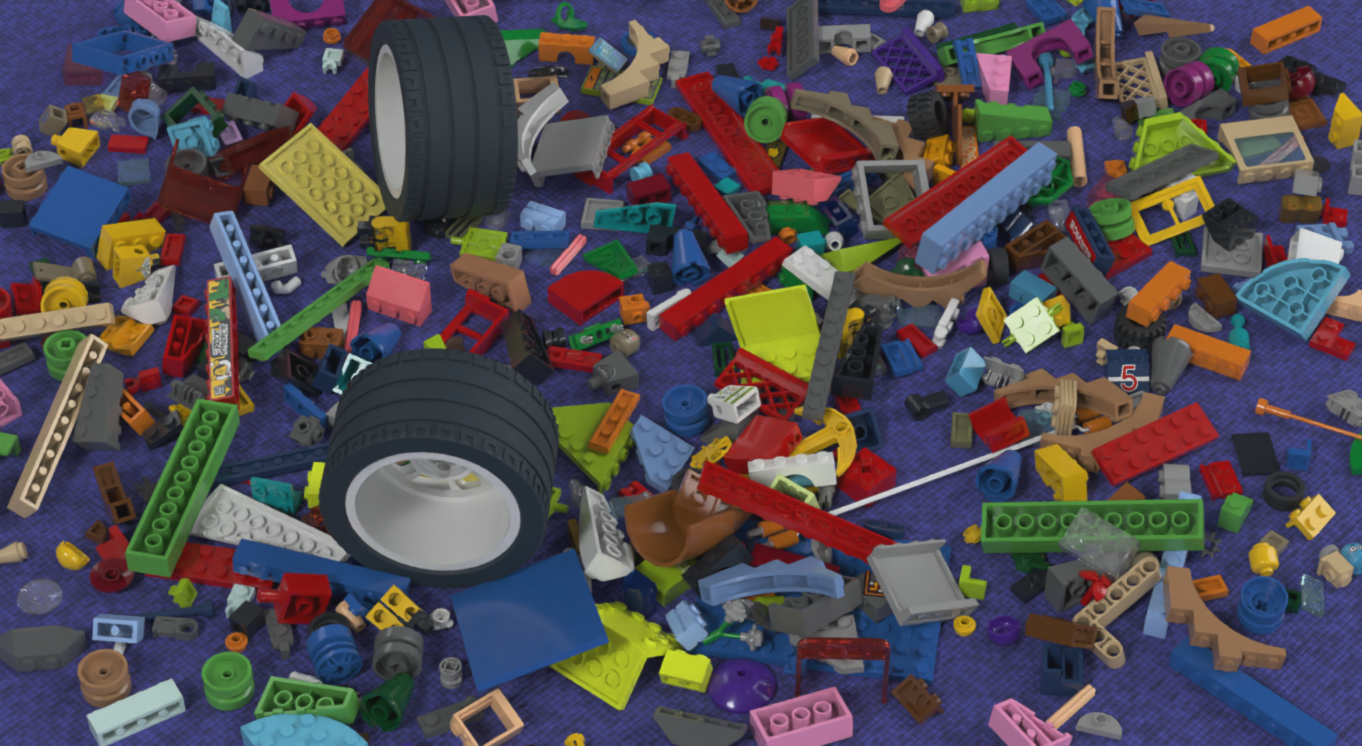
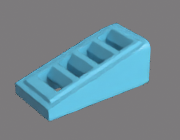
[211,0,232,33]

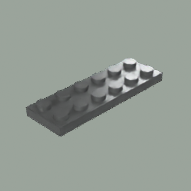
[786,0,819,81]
[1105,143,1218,200]

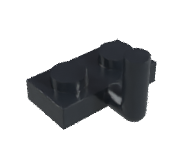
[142,402,185,450]

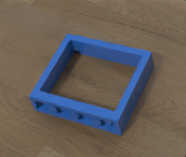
[72,30,173,75]

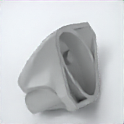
[321,255,368,284]

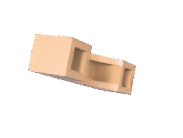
[1326,290,1362,322]

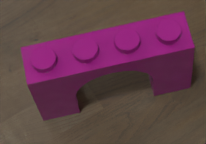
[270,0,346,30]
[1006,19,1094,90]

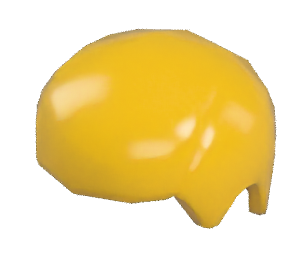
[56,541,90,571]

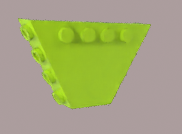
[1128,112,1237,177]
[552,402,635,494]

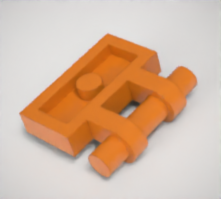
[622,131,671,165]

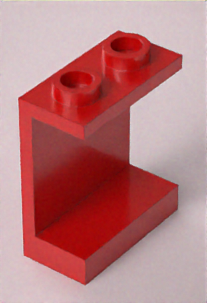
[968,396,1030,453]

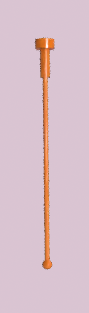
[1255,398,1362,440]

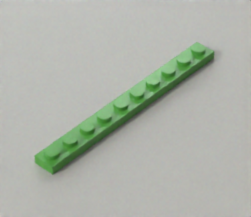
[248,259,390,361]

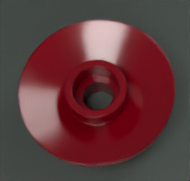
[90,558,134,593]

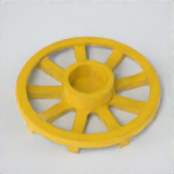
[690,436,732,469]

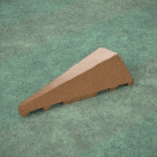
[1134,15,1215,38]

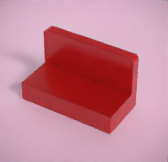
[1262,235,1287,268]
[96,525,129,560]

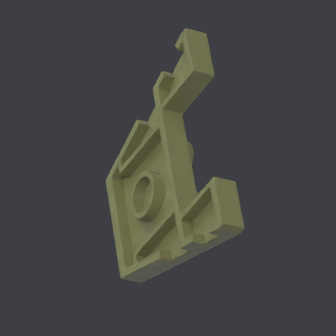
[836,153,916,225]

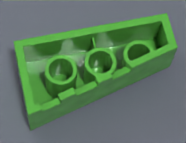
[973,99,1052,143]
[254,676,361,724]

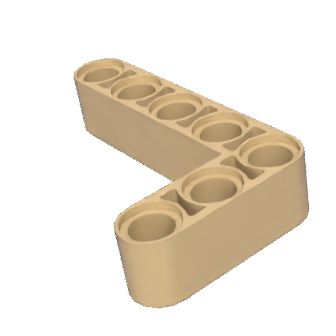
[1073,557,1162,669]

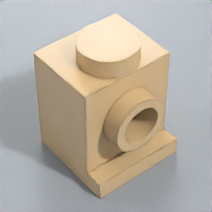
[1317,551,1354,588]

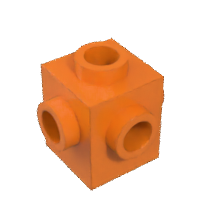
[619,294,650,325]

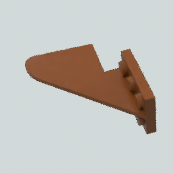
[931,84,974,165]

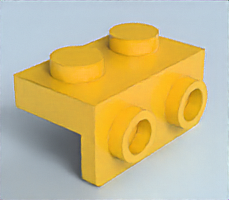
[1285,494,1336,540]

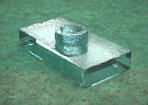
[1300,574,1325,618]

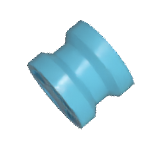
[629,162,653,181]

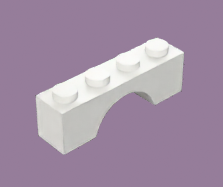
[748,451,837,487]

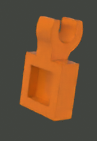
[1104,160,1127,179]

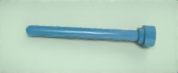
[1039,52,1054,112]

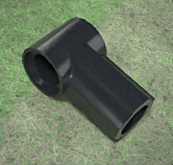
[904,391,949,421]

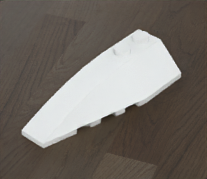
[194,16,264,79]
[579,486,635,582]

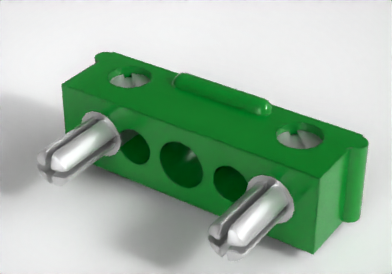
[568,318,624,350]

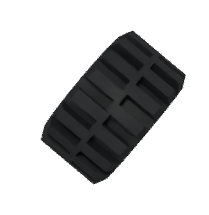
[907,90,949,141]
[1113,304,1167,354]

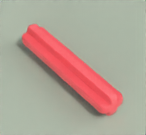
[550,234,587,276]

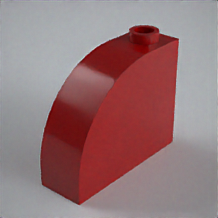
[547,270,624,326]
[723,415,803,474]

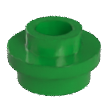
[1068,81,1086,97]

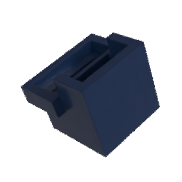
[1039,643,1083,697]

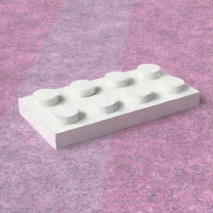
[782,246,865,309]

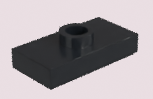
[1010,568,1048,604]

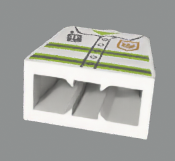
[707,385,761,424]

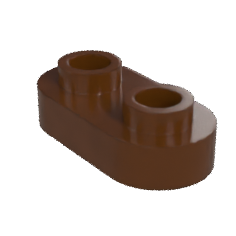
[668,107,702,132]

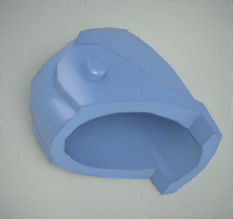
[128,99,160,139]

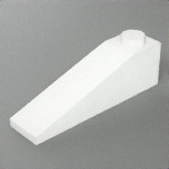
[121,265,176,325]

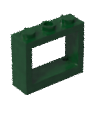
[160,86,229,138]

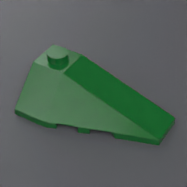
[500,29,546,68]

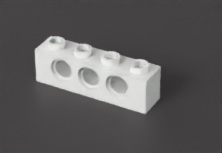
[214,244,298,282]

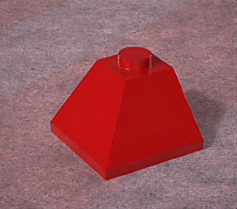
[284,92,318,140]

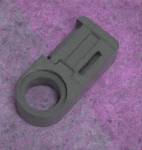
[152,616,199,641]

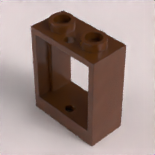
[1237,61,1292,107]
[1025,613,1098,649]

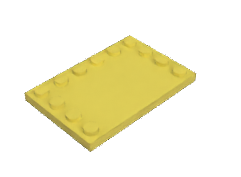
[258,123,386,247]

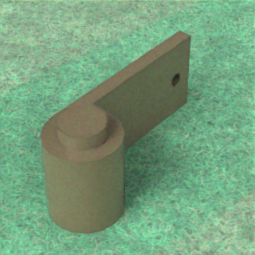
[32,257,97,282]

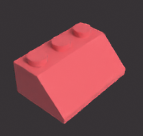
[772,168,841,205]
[366,265,432,327]

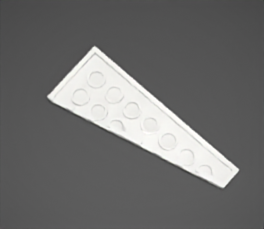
[190,484,350,563]

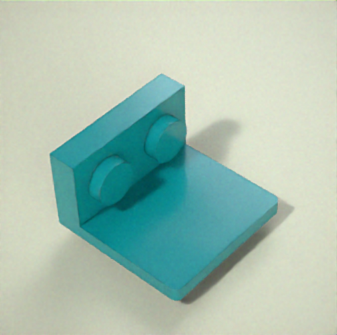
[250,477,303,516]

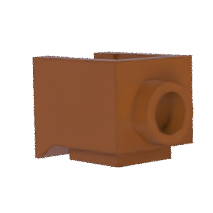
[64,102,88,129]

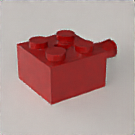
[833,447,897,508]
[257,573,332,624]

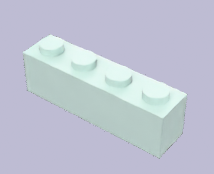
[87,678,186,746]

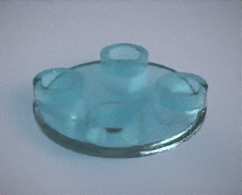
[1016,409,1055,446]

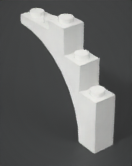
[517,82,569,176]

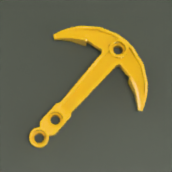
[740,406,857,478]

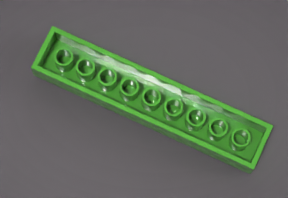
[125,399,240,577]
[981,499,1204,553]

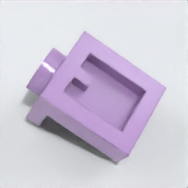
[217,121,243,148]

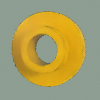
[963,524,981,544]
[953,615,976,637]

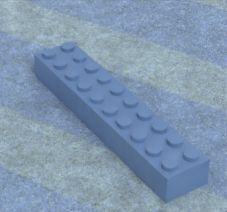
[915,142,1057,275]

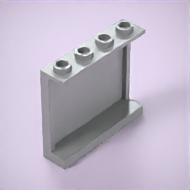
[530,115,614,187]
[867,539,979,626]

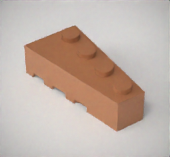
[449,253,532,314]

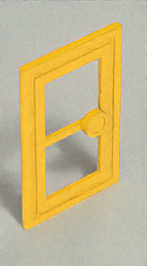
[1131,175,1215,246]

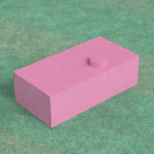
[124,0,197,42]
[445,0,498,23]
[750,687,853,746]

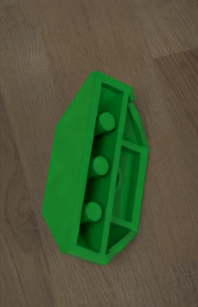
[1025,156,1073,208]
[766,200,829,235]

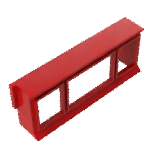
[574,104,689,195]
[440,288,509,356]

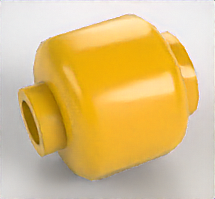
[1248,543,1279,577]

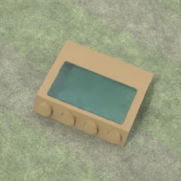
[1217,115,1314,184]

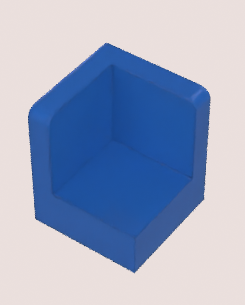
[1286,439,1312,471]

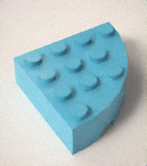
[1235,258,1351,342]
[240,714,368,746]

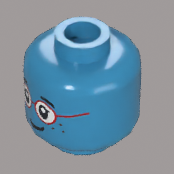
[1340,543,1362,575]

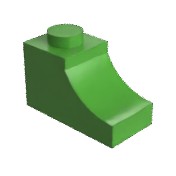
[1217,493,1254,534]

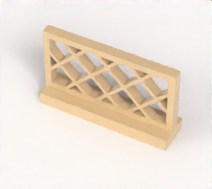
[1115,51,1168,110]

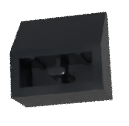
[1202,197,1258,252]

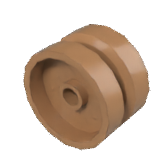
[1,153,48,201]
[77,649,132,708]

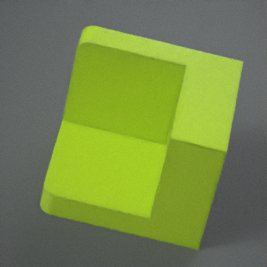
[959,565,987,600]

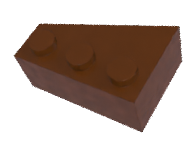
[1004,219,1066,273]

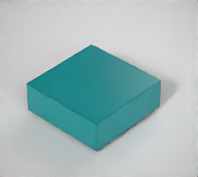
[714,177,741,196]

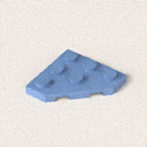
[630,415,694,492]

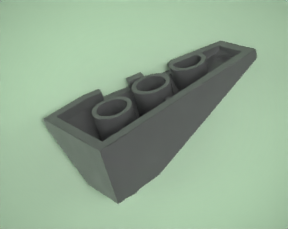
[723,191,771,243]
[700,387,765,450]

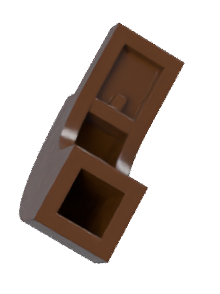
[92,461,137,525]

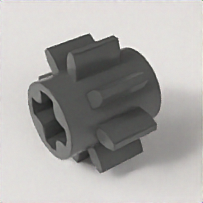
[700,35,720,57]
[238,357,255,382]
[1200,531,1222,558]

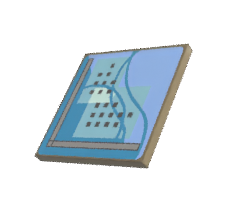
[587,37,629,74]

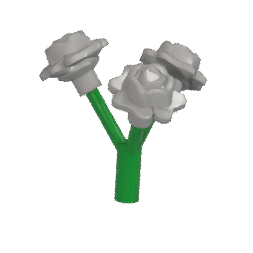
[702,598,764,651]

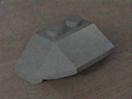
[0,625,88,672]
[653,706,748,746]

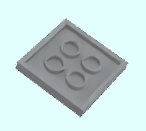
[1200,226,1263,278]

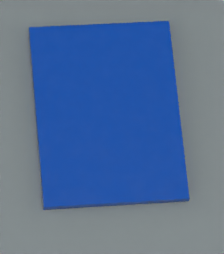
[450,548,609,692]

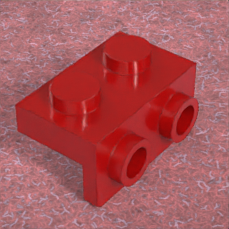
[9,276,43,316]

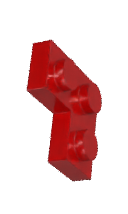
[1309,317,1356,361]

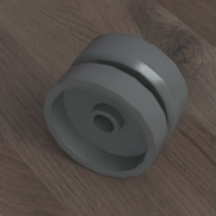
[1158,37,1201,77]
[1248,80,1290,120]
[165,148,211,197]
[372,626,424,680]

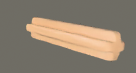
[1046,684,1096,730]

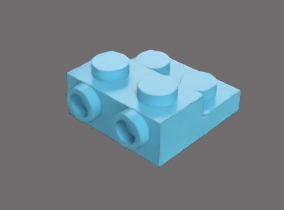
[167,116,219,157]

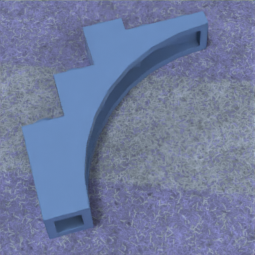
[698,556,845,606]

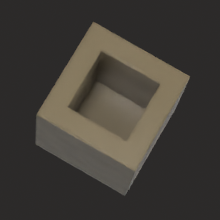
[39,104,67,136]

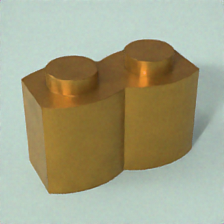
[1278,194,1322,224]

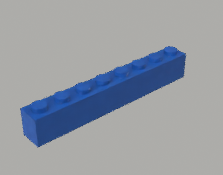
[233,538,411,610]
[1169,636,1338,746]

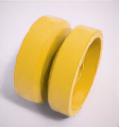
[40,276,88,313]

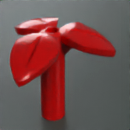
[1078,570,1113,606]

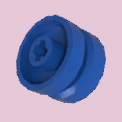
[662,384,710,437]

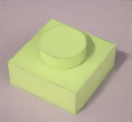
[94,94,119,114]

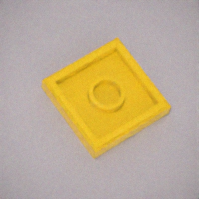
[976,287,1007,344]

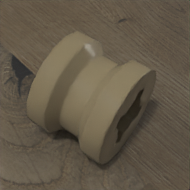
[926,22,948,44]

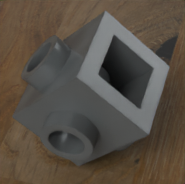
[289,415,325,447]

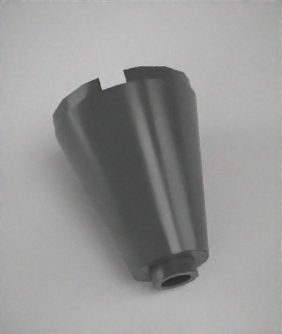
[1150,336,1193,395]

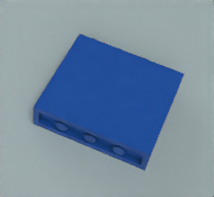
[29,166,132,259]

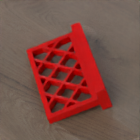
[714,347,809,421]

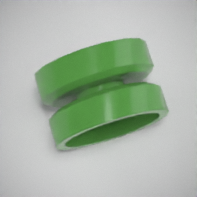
[744,96,788,143]
[1089,198,1135,241]
[43,330,86,381]
[201,652,255,711]

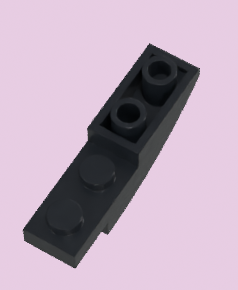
[1277,55,1346,98]

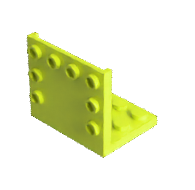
[725,284,821,388]
[550,601,684,711]

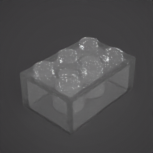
[1059,507,1141,581]

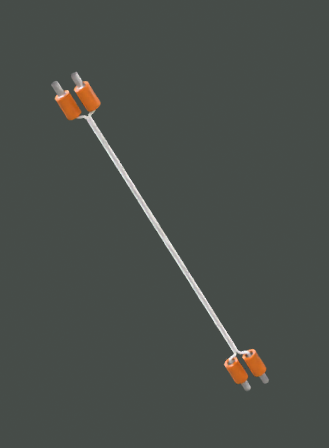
[746,407,1122,550]

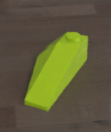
[818,238,901,273]

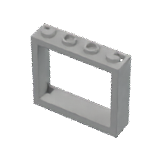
[851,160,929,239]

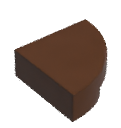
[85,519,108,544]

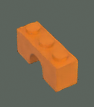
[538,32,595,65]

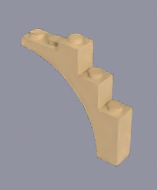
[601,20,670,110]

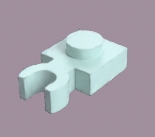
[322,48,345,74]
[716,249,747,267]
[225,584,256,618]

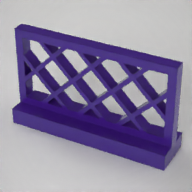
[871,26,945,96]

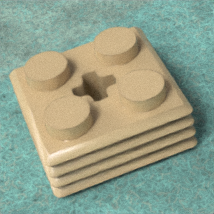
[1051,379,1077,435]

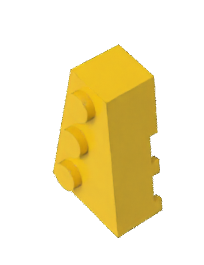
[96,218,166,271]
[1034,444,1088,501]

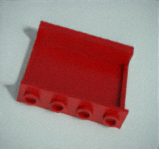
[780,117,877,174]

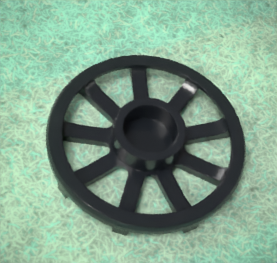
[528,66,569,79]

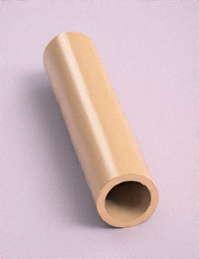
[1067,126,1087,187]

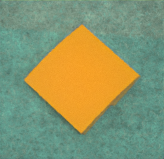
[98,315,155,356]

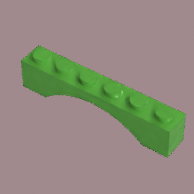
[937,22,1046,67]

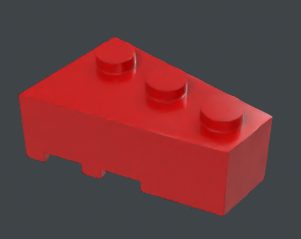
[162,315,208,378]

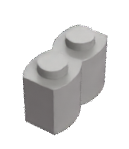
[1158,464,1191,500]

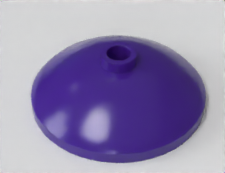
[708,658,776,714]

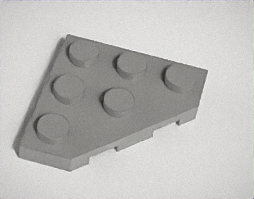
[788,615,864,674]

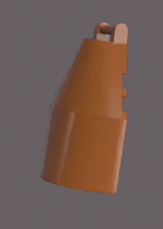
[624,486,768,567]

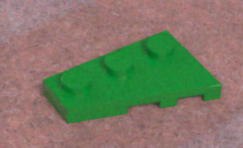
[582,239,639,280]
[366,247,432,265]

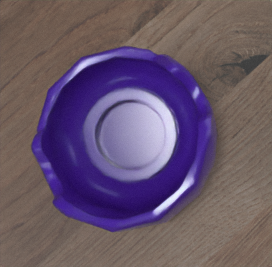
[957,307,983,335]
[986,615,1021,646]

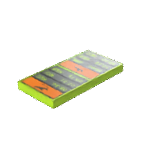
[581,66,662,105]

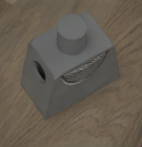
[587,350,639,396]

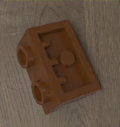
[891,674,945,725]

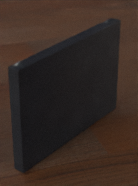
[1231,432,1280,476]

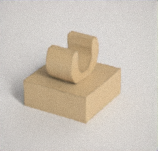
[1096,338,1118,366]

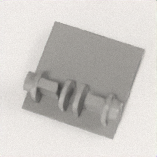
[982,356,1025,389]
[1325,390,1362,428]

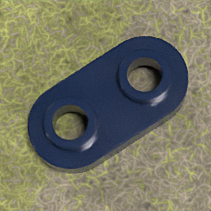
[862,519,905,540]

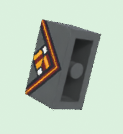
[855,570,893,623]

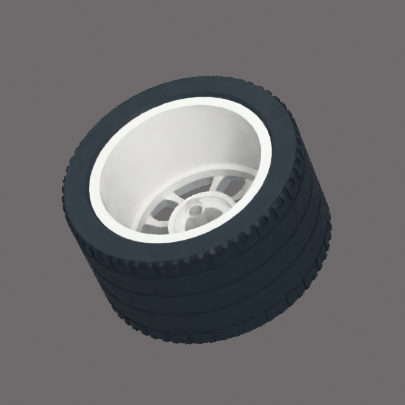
[368,15,518,222]
[318,348,559,588]

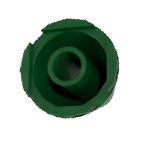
[359,672,415,732]

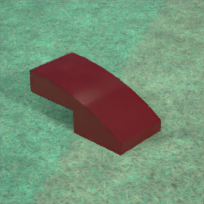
[131,201,171,224]

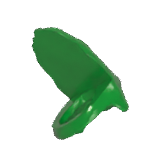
[551,2,588,32]

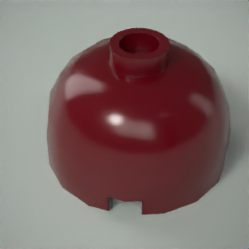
[1278,66,1316,101]

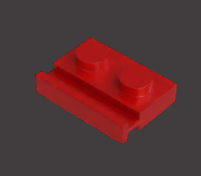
[1199,460,1243,501]

